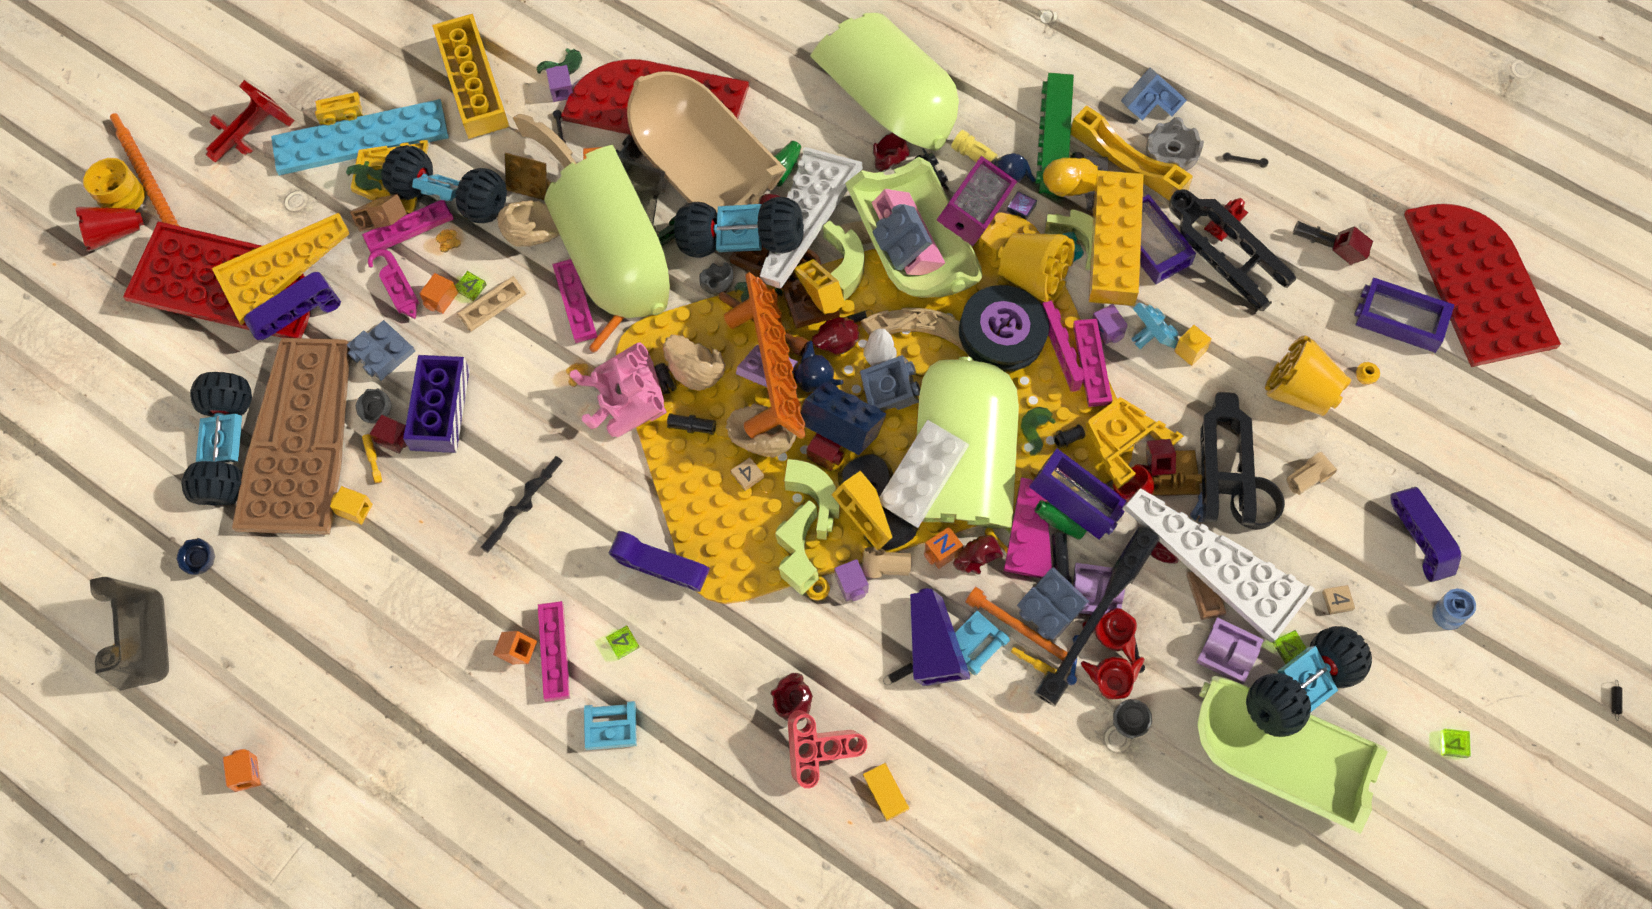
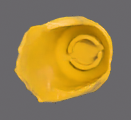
[1043,158,1098,197]

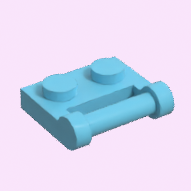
[955,611,1010,675]
[584,701,637,751]

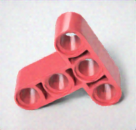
[788,710,867,789]

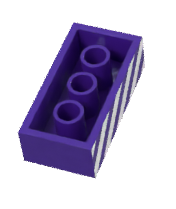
[403,355,470,453]

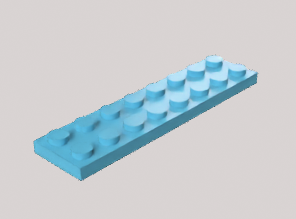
[271,99,449,175]

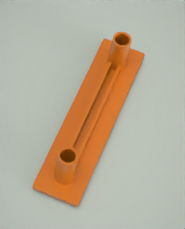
[724,272,805,439]

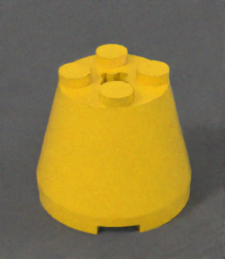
[998,232,1075,303]
[1264,335,1351,416]

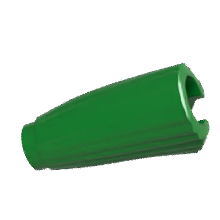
[774,140,801,187]
[1035,500,1087,540]

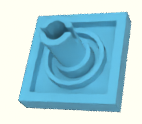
[1131,302,1179,349]

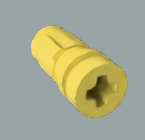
[951,130,998,162]

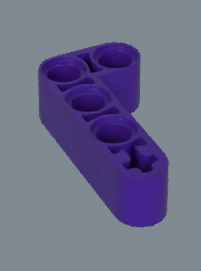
[244,272,341,340]
[1390,486,1461,582]
[608,531,710,592]

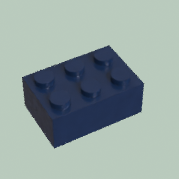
[801,382,886,455]

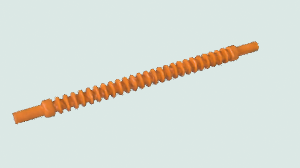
[110,113,180,226]

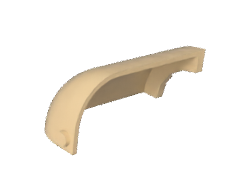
[627,72,786,213]

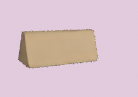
[456,276,526,332]

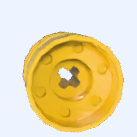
[83,158,145,211]

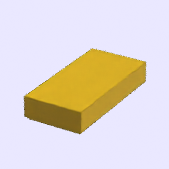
[863,763,909,822]

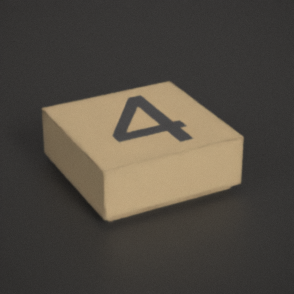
[731,457,764,491]
[1322,585,1355,615]

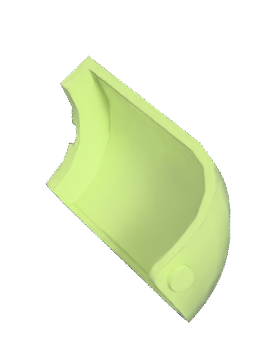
[810,13,959,151]
[544,144,670,318]
[845,157,982,298]
[917,357,1019,529]
[1197,676,1388,834]

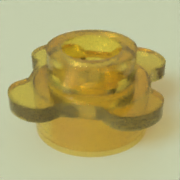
[436,229,461,253]
[566,363,589,387]

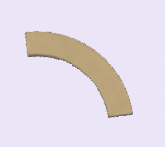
[512,114,577,168]
[861,308,970,357]

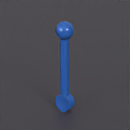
[1066,635,1079,685]

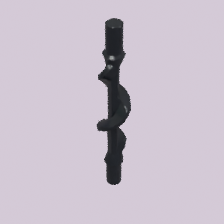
[480,456,563,553]

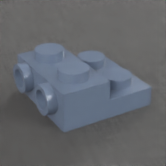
[872,204,932,270]
[347,320,415,381]
[860,355,921,412]
[1017,568,1090,640]

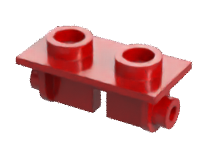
[1204,198,1249,242]

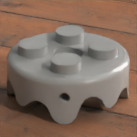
[1146,117,1204,171]

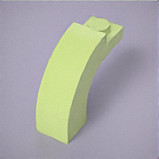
[1045,209,1093,270]
[823,220,864,301]
[785,459,839,540]

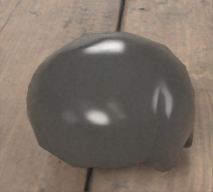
[699,262,733,294]
[355,388,392,424]
[1113,699,1152,739]

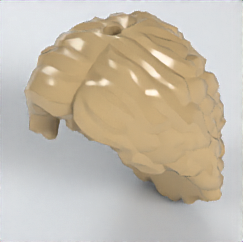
[497,200,560,247]
[663,335,726,391]
[726,404,796,458]

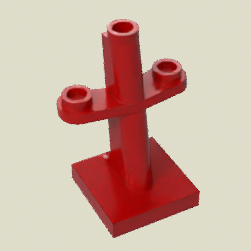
[206,80,295,162]

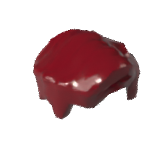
[873,132,910,172]
[812,317,859,356]
[953,535,1003,575]
[770,673,813,724]

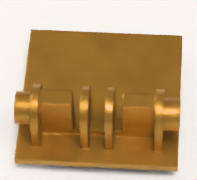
[504,152,552,200]
[1150,450,1202,496]

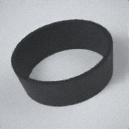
[1230,477,1285,530]

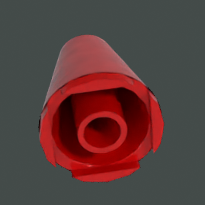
[75,207,144,251]

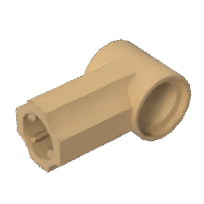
[1286,452,1337,495]
[862,547,911,578]

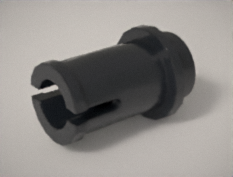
[654,363,677,394]
[1053,424,1085,448]

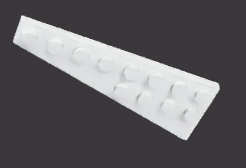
[760,147,863,288]
[1123,488,1315,643]

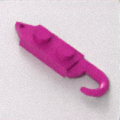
[367,249,420,319]

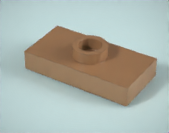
[1186,571,1227,620]

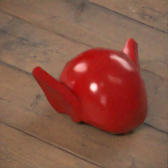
[1113,464,1154,502]
[1082,608,1137,662]
[1081,657,1145,700]

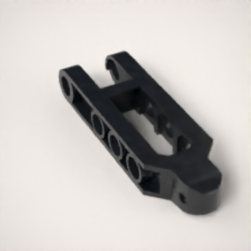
[1169,189,1296,312]
[1200,392,1257,525]

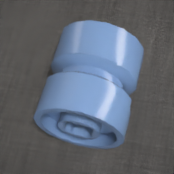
[1432,588,1476,630]

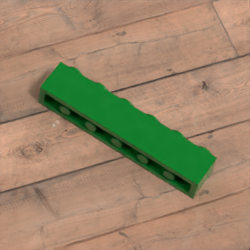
[1035,73,1074,194]

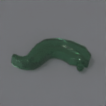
[537,48,583,75]
[1021,407,1056,456]

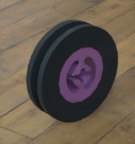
[959,285,1049,372]

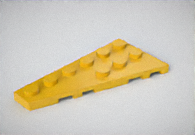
[212,213,349,325]

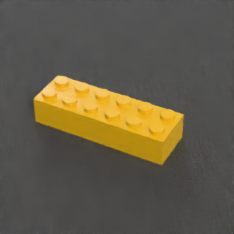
[432,13,510,139]
[1089,170,1144,306]

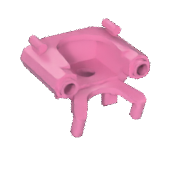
[570,342,666,437]

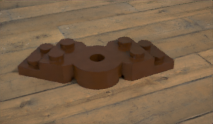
[729,245,840,329]

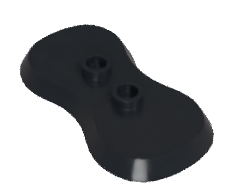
[838,454,918,550]

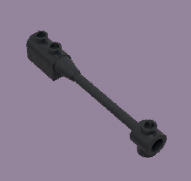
[1034,526,1160,707]

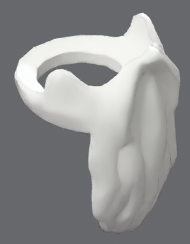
[863,329,897,366]

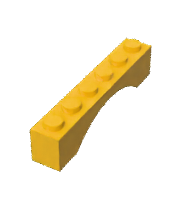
[1070,105,1193,201]

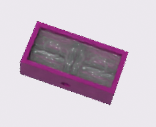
[937,156,1017,246]

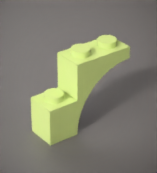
[775,500,819,595]

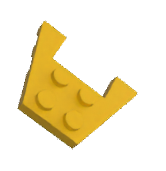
[351,140,429,215]
[1085,397,1184,488]

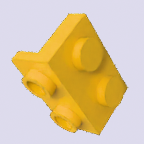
[315,92,363,125]

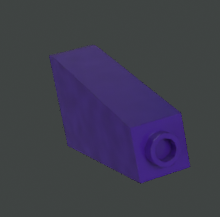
[910,588,970,686]

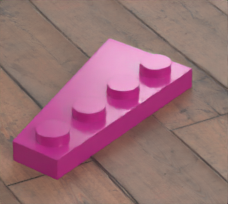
[1004,477,1052,579]

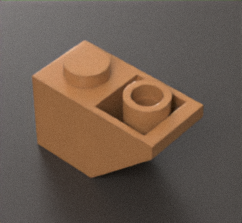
[350,194,407,232]

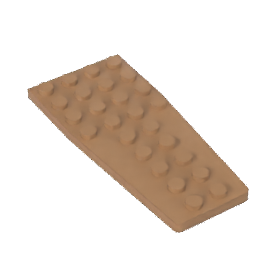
[232,338,350,535]

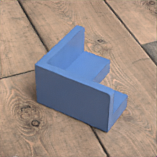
[1121,68,1187,121]

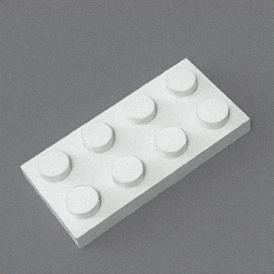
[879,420,969,528]

